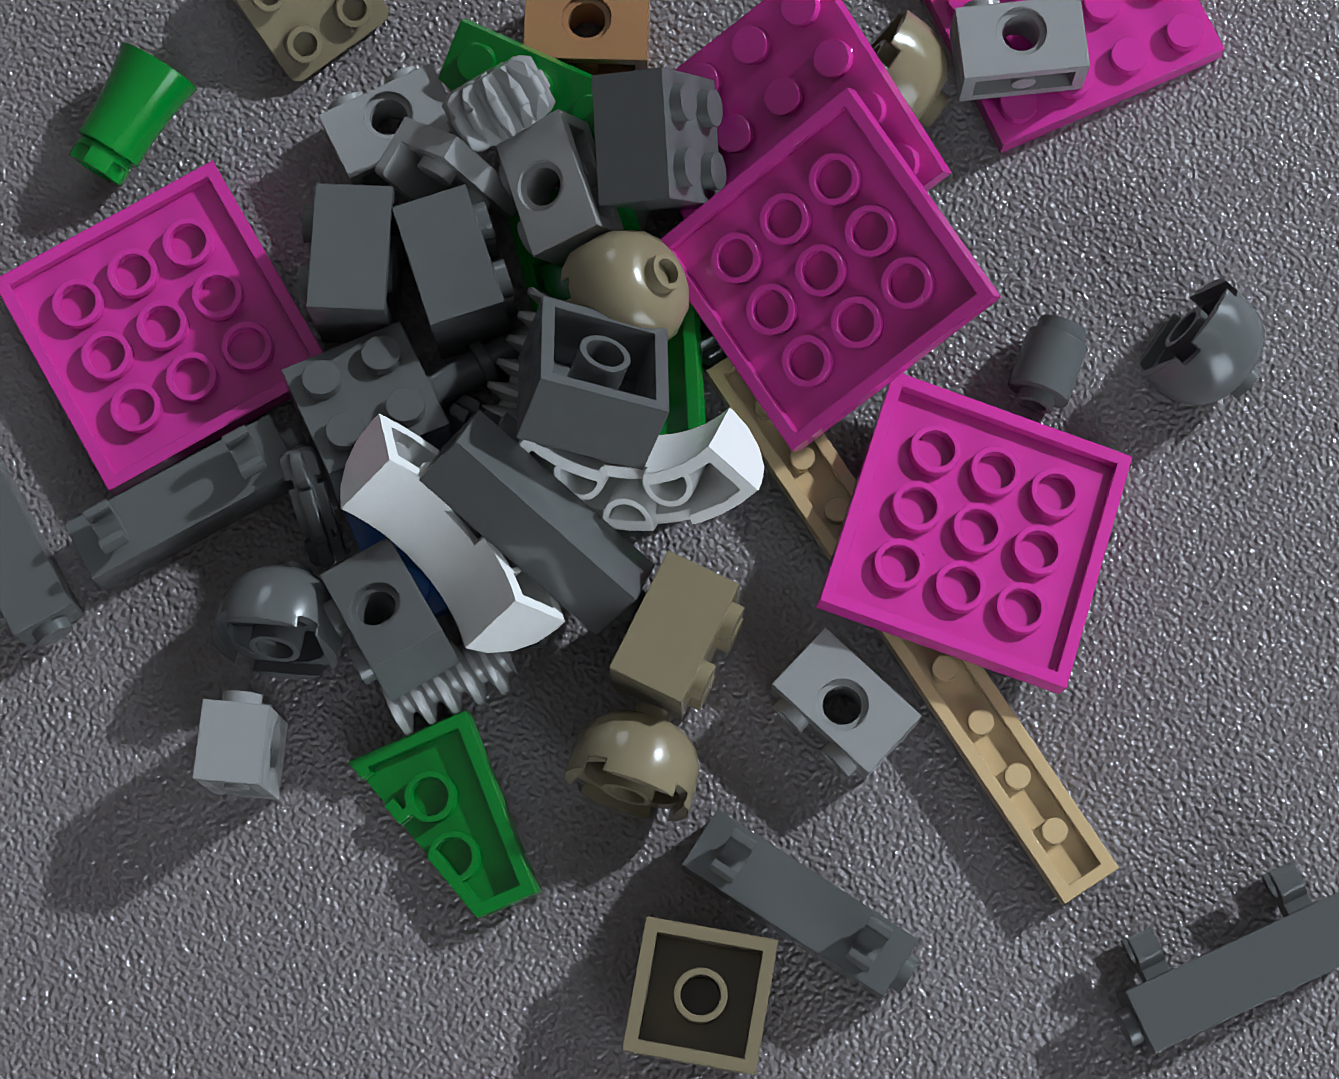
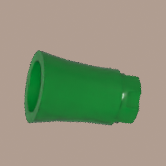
[69,42,197,187]

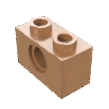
[524,0,650,75]

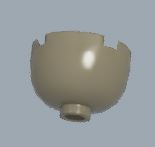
[871,10,949,127]
[561,230,689,341]
[565,703,699,821]

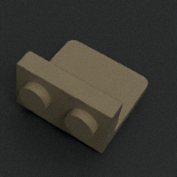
[226,0,389,82]

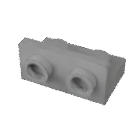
[375,117,517,217]

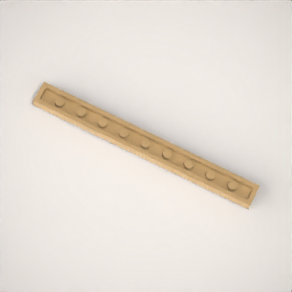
[706,357,1119,905]

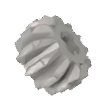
[442,55,556,152]

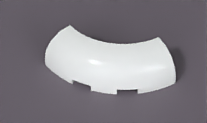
[518,407,764,531]
[340,414,565,653]

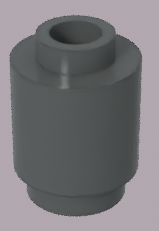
[1008,315,1088,413]

